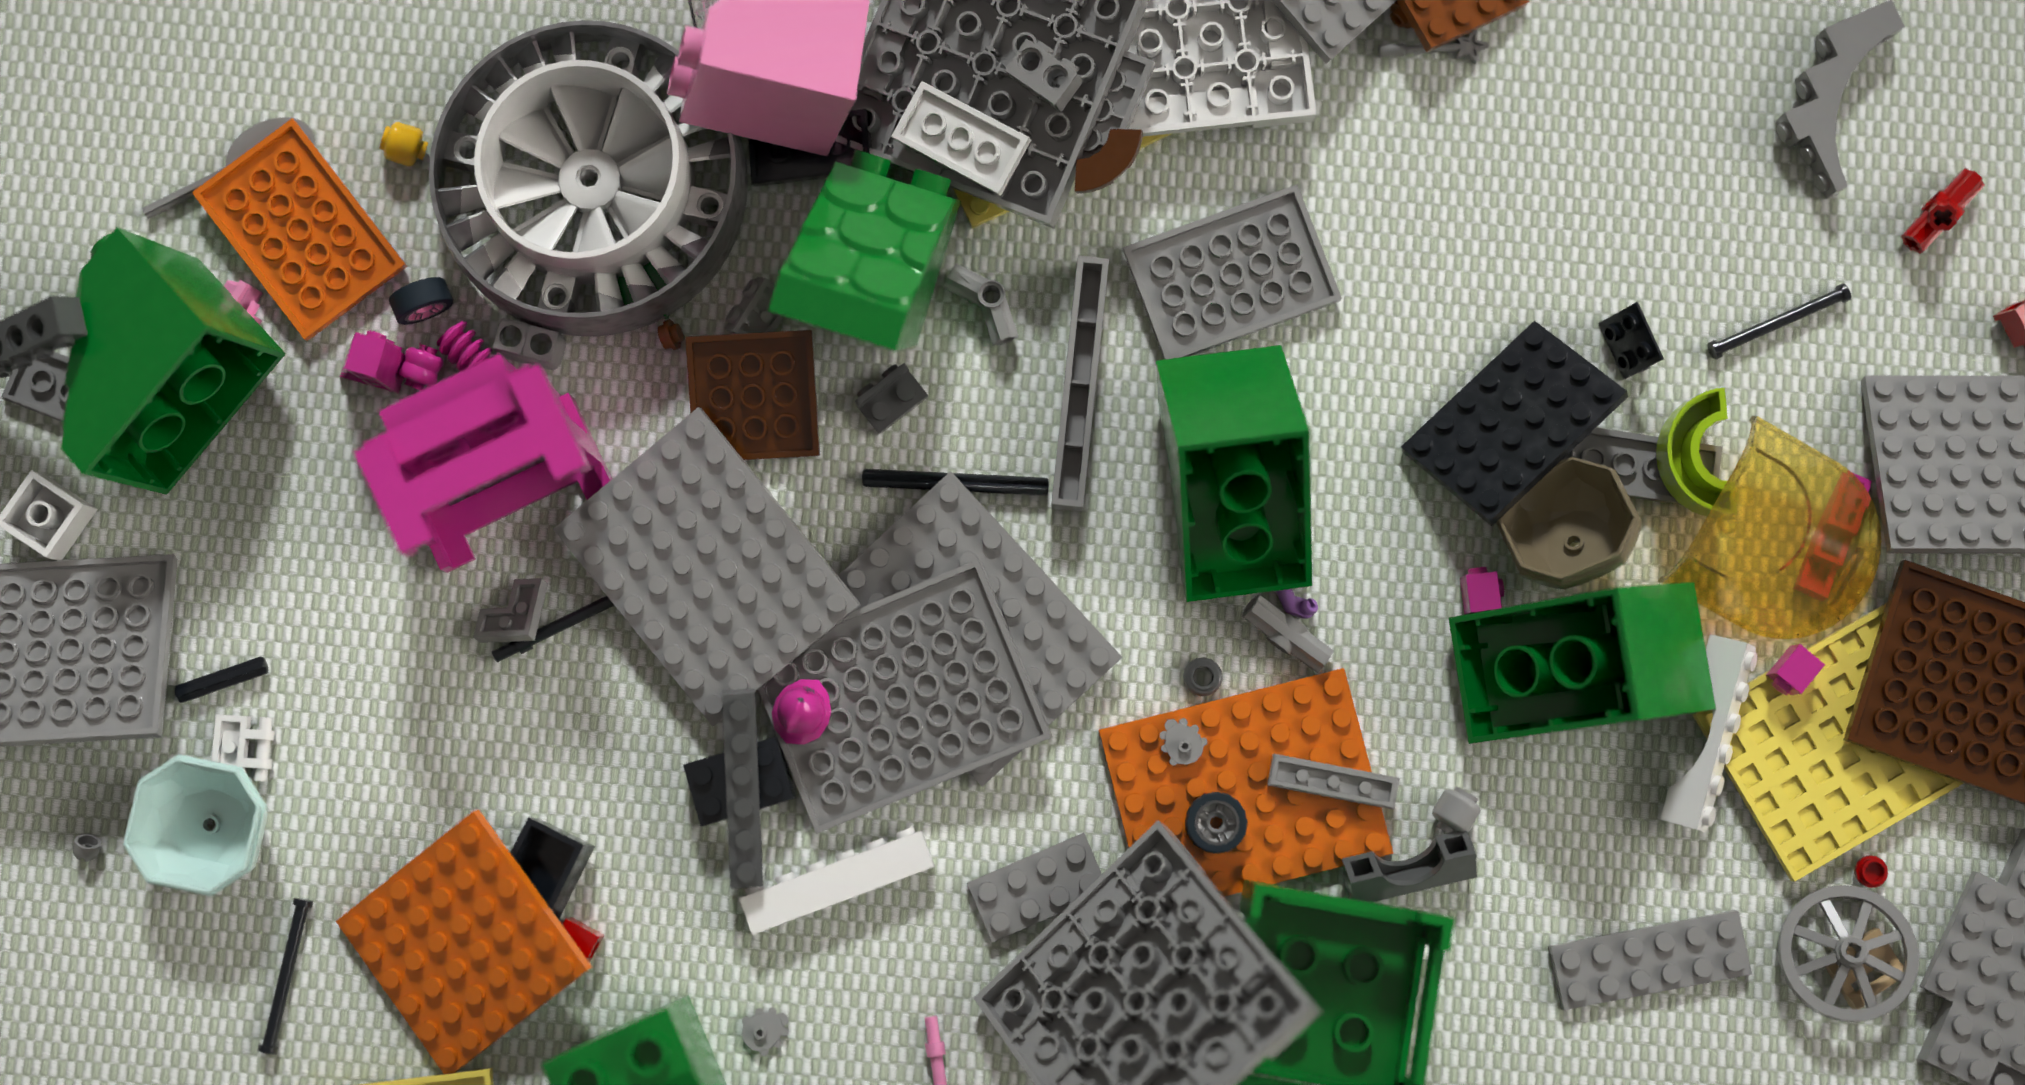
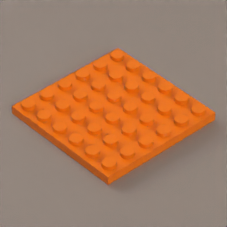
[336,809,592,1074]

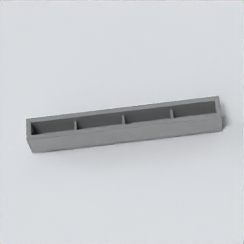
[1051,255,1109,512]

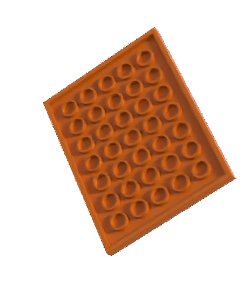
[1098,668,1393,897]

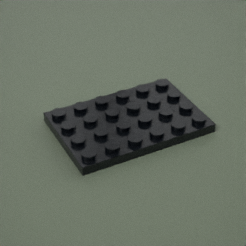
[1401,320,1628,526]

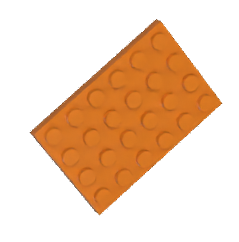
[191,118,408,341]

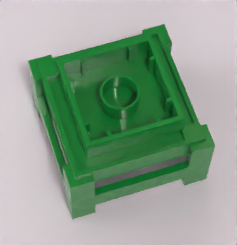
[1237,879,1455,1085]

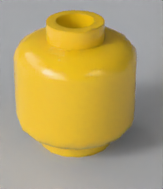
[379,122,428,167]

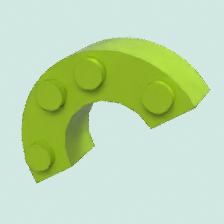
[1656,387,1737,518]

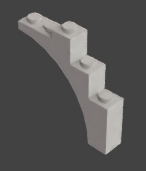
[1775,0,1905,199]

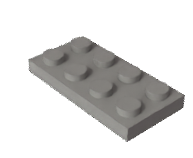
[967,833,1102,942]

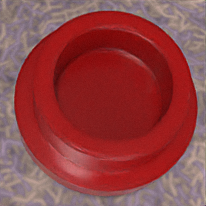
[1854,856,1888,888]

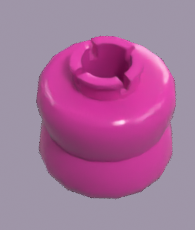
[399,343,444,391]

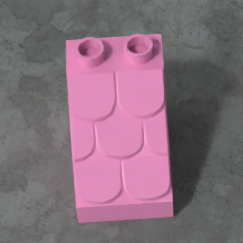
[667,0,869,156]

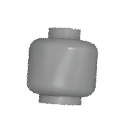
[1432,787,1481,833]

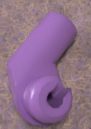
[1276,589,1318,619]

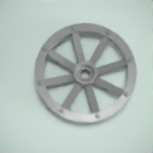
[1777,885,1919,1022]

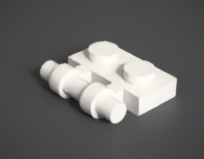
[211,714,275,782]

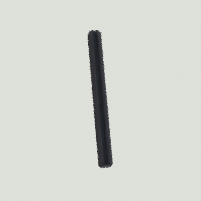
[862,469,1049,496]

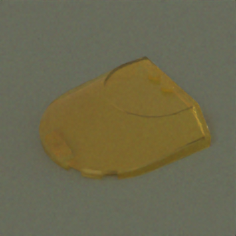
[1658,416,1882,639]

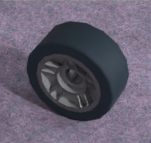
[1185,792,1248,854]

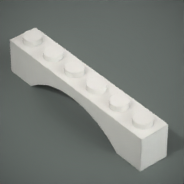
[1660,634,1758,832]

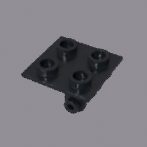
[1598,302,1664,380]

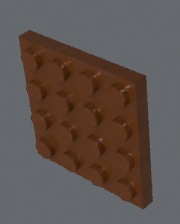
[685,330,820,460]

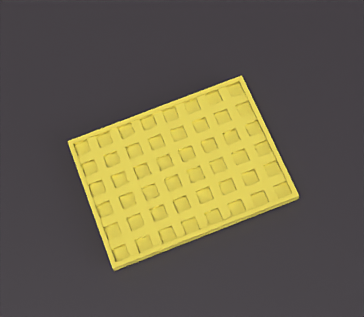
[1692,603,1964,882]

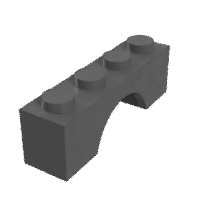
[1342,831,1477,902]

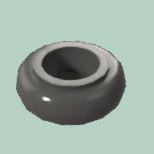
[1183,657,1223,697]

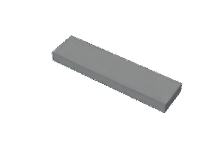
[1267,754,1400,810]

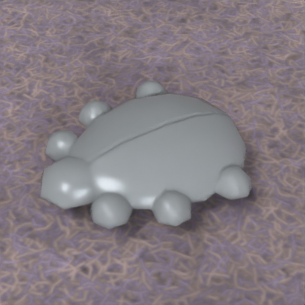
[1159,718,1208,766]
[742,1007,788,1056]

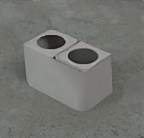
[493,317,566,370]

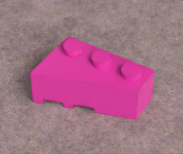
[340,330,405,394]

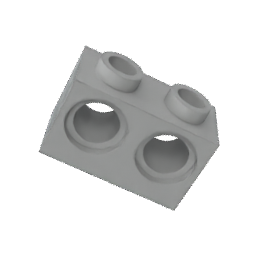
[1005,39,1083,112]

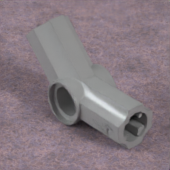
[944,263,1019,346]

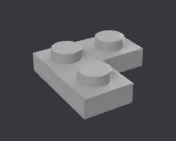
[473,578,548,643]

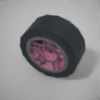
[389,277,453,325]

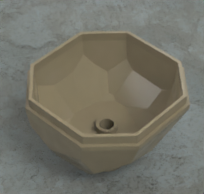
[1496,457,1642,590]

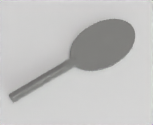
[142,117,315,219]

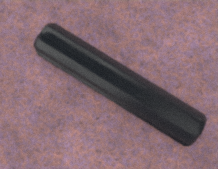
[174,656,269,703]

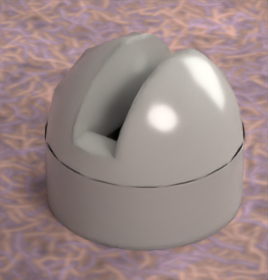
[73,834,101,862]

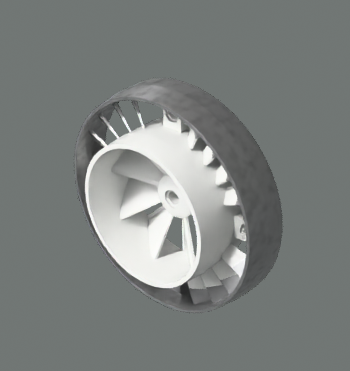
[429,20,748,337]

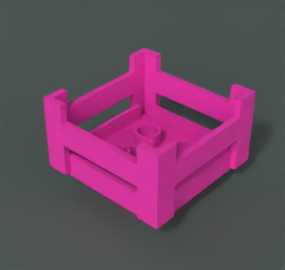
[353,354,612,573]

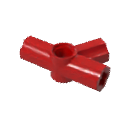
[1900,168,1985,254]

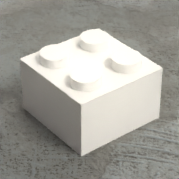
[0,470,98,561]

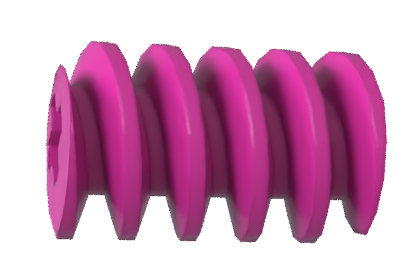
[436,321,493,372]

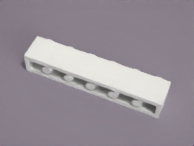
[739,827,935,935]

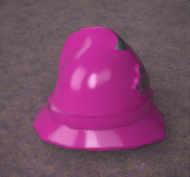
[771,679,831,745]

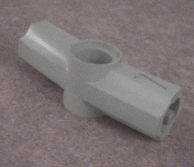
[1242,595,1334,673]

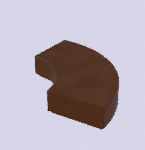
[1075,129,1143,194]

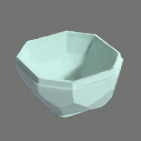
[123,754,268,896]

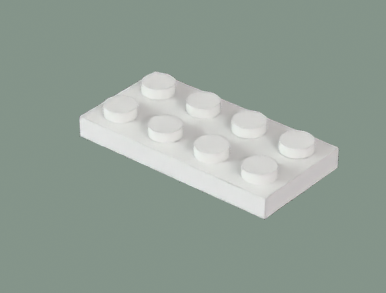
[891,81,1031,196]

